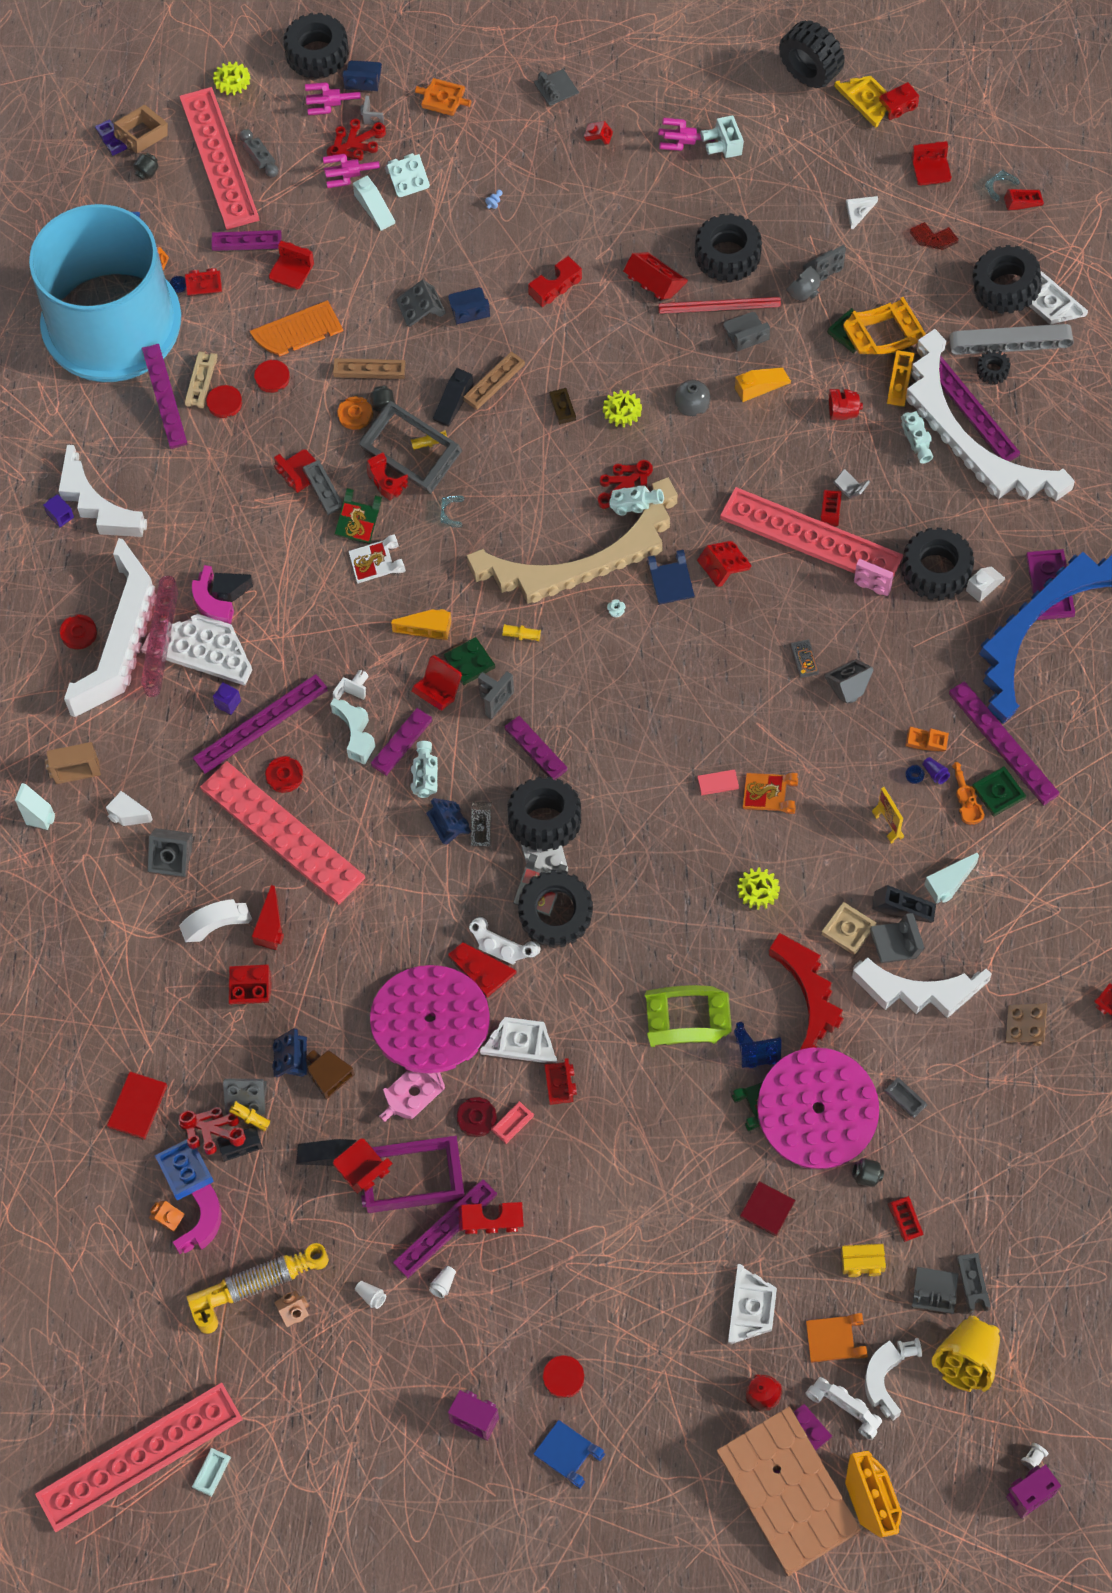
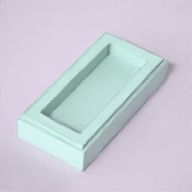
[192,1448,231,1497]

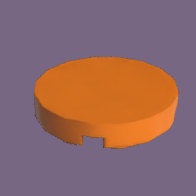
[337,396,373,430]

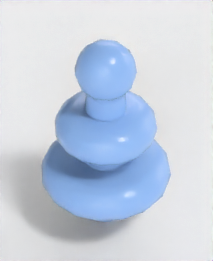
[485,190,502,209]

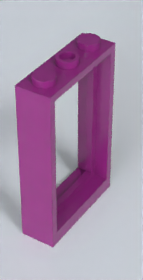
[361,1135,465,1213]

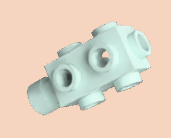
[901,411,933,464]
[609,486,664,516]
[410,741,438,798]

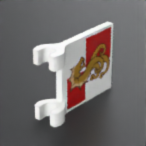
[349,534,406,583]

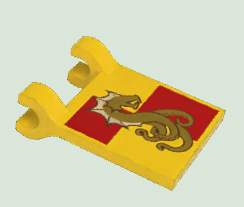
[872,787,904,844]

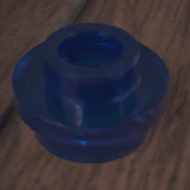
[169,276,186,293]
[905,765,925,784]

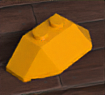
[845,1451,902,1538]

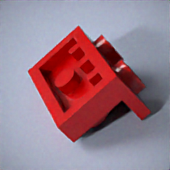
[185,268,223,296]

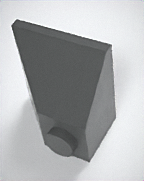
[824,659,873,703]

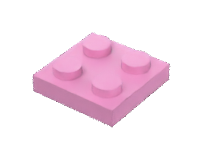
[854,559,893,596]

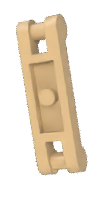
[185,351,217,408]

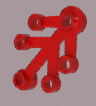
[327,119,386,161]
[598,460,653,509]
[178,1107,246,1155]

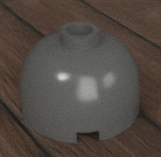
[786,266,821,301]
[675,379,711,417]

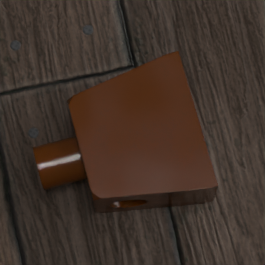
[306,1050,355,1100]

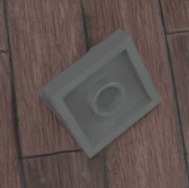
[478,671,514,720]

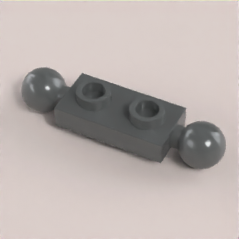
[239,129,279,178]

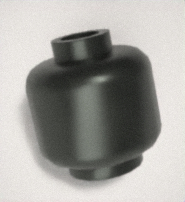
[133,153,159,180]
[370,386,395,414]
[852,1158,884,1187]

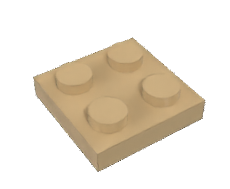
[821,902,876,955]

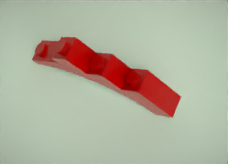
[769,933,844,1050]

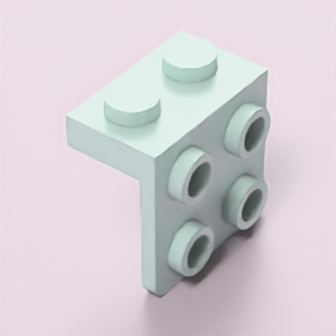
[385,153,430,197]

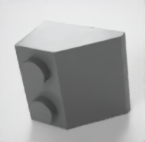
[148,828,193,877]

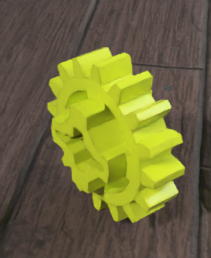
[213,62,250,95]
[603,390,642,427]
[737,867,780,910]

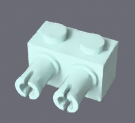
[700,116,744,158]

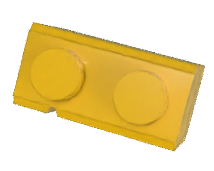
[841,1244,886,1277]

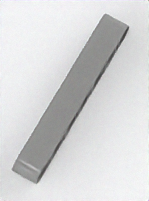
[949,324,1074,355]

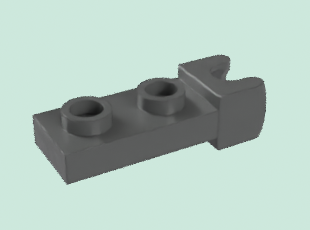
[957,1253,991,1314]

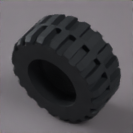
[283,13,349,79]
[779,20,845,88]
[695,213,762,282]
[972,245,1042,314]
[901,527,974,601]
[507,777,581,851]
[518,870,593,948]

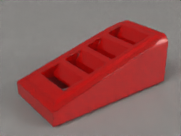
[1004,189,1044,210]
[821,490,842,527]
[888,1196,924,1242]

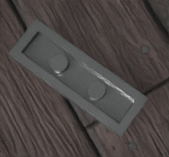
[303,460,343,515]

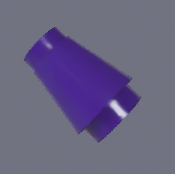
[922,757,950,784]

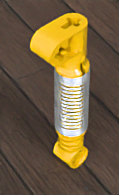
[187,1243,329,1334]

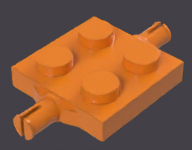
[415,78,472,116]

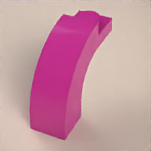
[192,565,234,624]
[173,1184,222,1254]

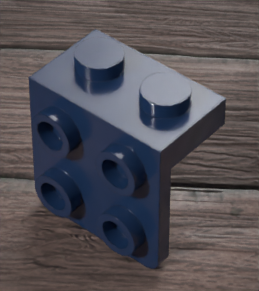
[343,60,382,91]
[448,287,490,325]

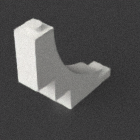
[59,445,147,537]
[852,958,992,1018]

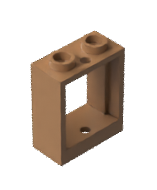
[114,105,168,154]
[44,742,101,784]

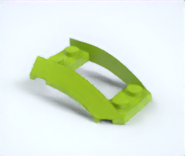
[644,985,732,1047]

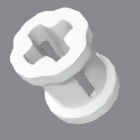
[897,1338,922,1360]
[1021,1443,1049,1470]

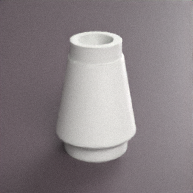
[429,1266,456,1298]
[355,1281,386,1309]

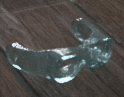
[985,170,1020,201]
[440,495,464,528]

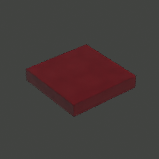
[740,1181,796,1237]

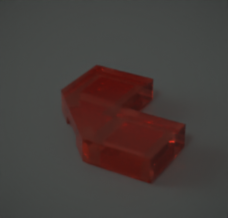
[910,222,959,250]

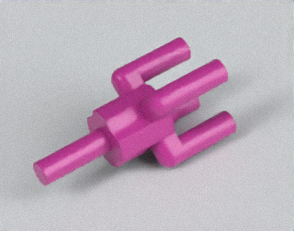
[305,82,361,115]
[658,118,715,151]
[323,154,380,188]

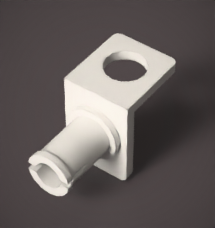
[333,670,368,700]

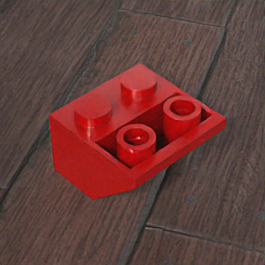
[229,965,271,1005]

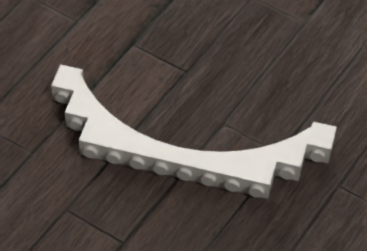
[906,329,1075,501]

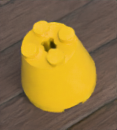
[932,1315,1000,1392]

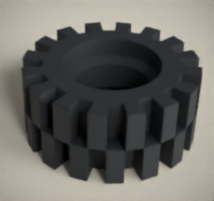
[977,350,1011,385]

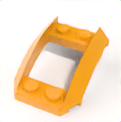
[843,297,926,354]

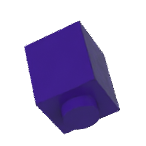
[43,494,74,528]
[213,682,241,715]

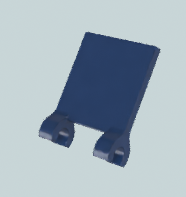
[647,549,695,605]

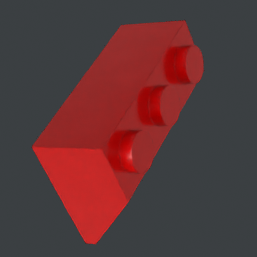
[623,252,688,300]

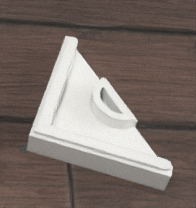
[846,196,878,229]

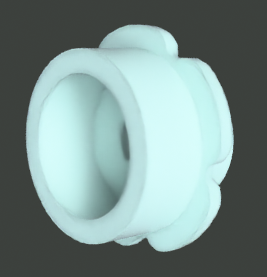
[607,599,625,617]

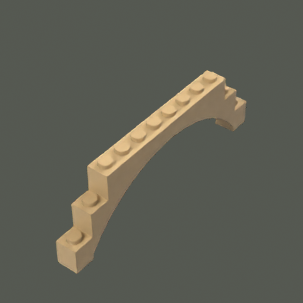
[467,477,678,604]

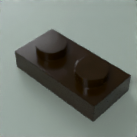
[549,388,576,425]

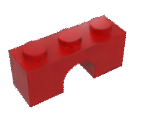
[528,256,582,307]
[458,1202,524,1235]

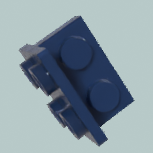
[426,798,471,845]
[272,1028,307,1078]

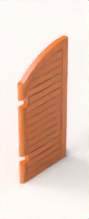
[250,300,344,357]

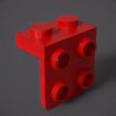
[911,141,952,186]
[269,240,314,290]
[274,449,316,493]
[697,541,752,587]
[411,655,462,711]
[333,1138,393,1194]

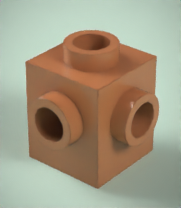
[274,1291,309,1327]

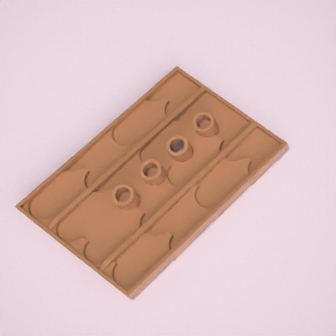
[717,1406,860,1576]

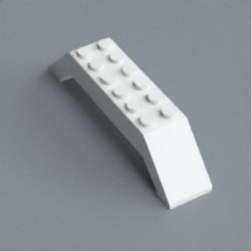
[64,538,158,717]

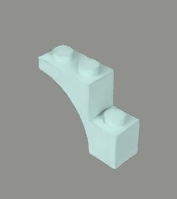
[330,698,375,764]

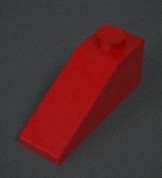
[252,885,284,950]

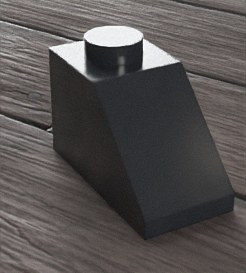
[212,573,253,602]

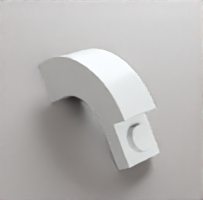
[179,899,252,942]
[865,1341,903,1421]

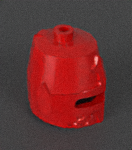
[829,389,863,420]
[746,1375,782,1411]

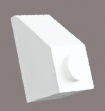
[966,567,1005,602]
[106,791,153,826]

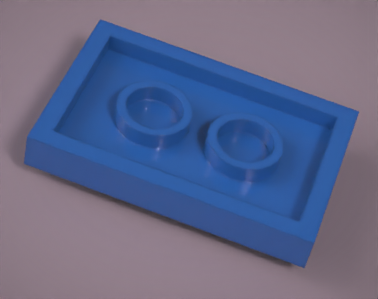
[155,1139,214,1200]

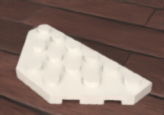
[141,614,252,686]

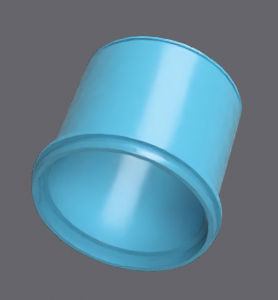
[29,204,181,382]

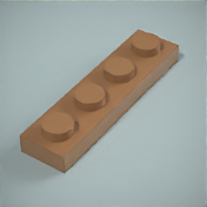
[463,351,525,410]
[333,358,406,379]

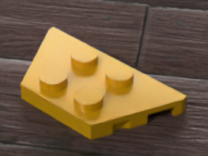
[834,76,887,128]

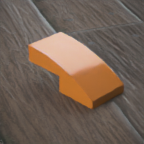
[905,726,949,752]

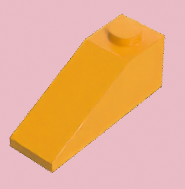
[887,350,915,407]
[735,368,791,402]
[391,609,452,640]

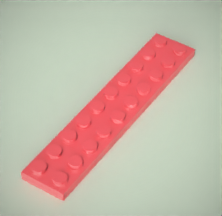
[179,87,260,230]
[720,487,903,578]
[200,761,365,905]
[35,1382,243,1532]

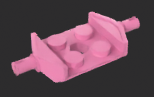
[379,1070,445,1122]

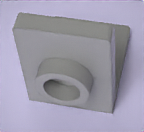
[361,96,384,125]
[833,469,870,499]

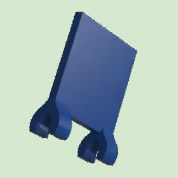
[534,1420,605,1489]

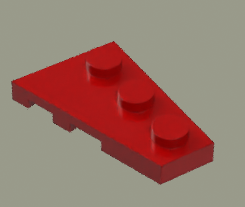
[448,942,517,998]

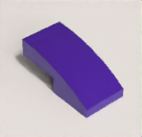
[95,119,127,156]

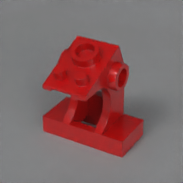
[367,452,408,501]

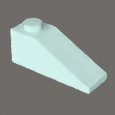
[353,175,395,231]
[15,783,55,830]
[924,853,979,904]

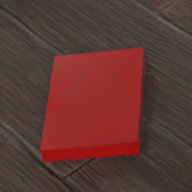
[107,1071,168,1140]

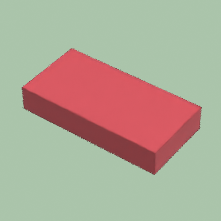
[697,770,739,796]
[491,1101,534,1144]

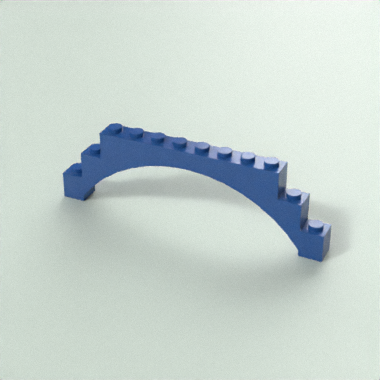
[979,552,1112,724]

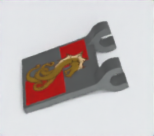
[513,853,567,916]

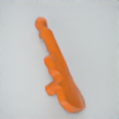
[952,762,985,825]

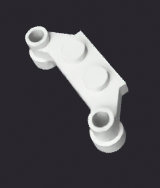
[469,917,541,964]
[805,1377,882,1440]

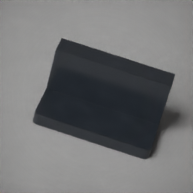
[217,1126,263,1162]

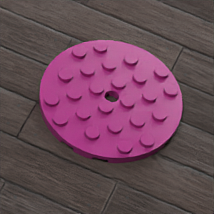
[370,965,490,1073]
[757,1048,879,1169]

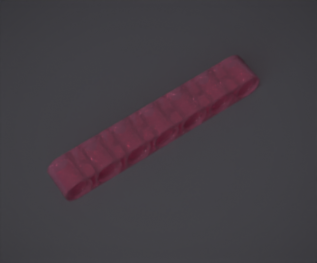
[141,575,178,697]

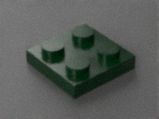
[444,637,495,686]
[972,766,1026,817]

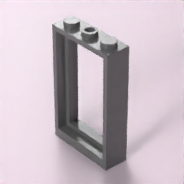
[359,401,462,494]

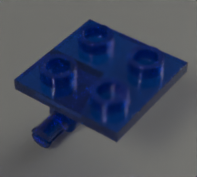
[734,1022,782,1068]

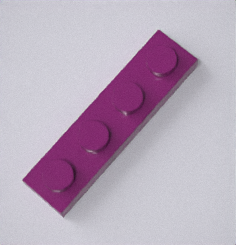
[212,230,282,251]
[371,708,432,776]
[505,716,568,780]

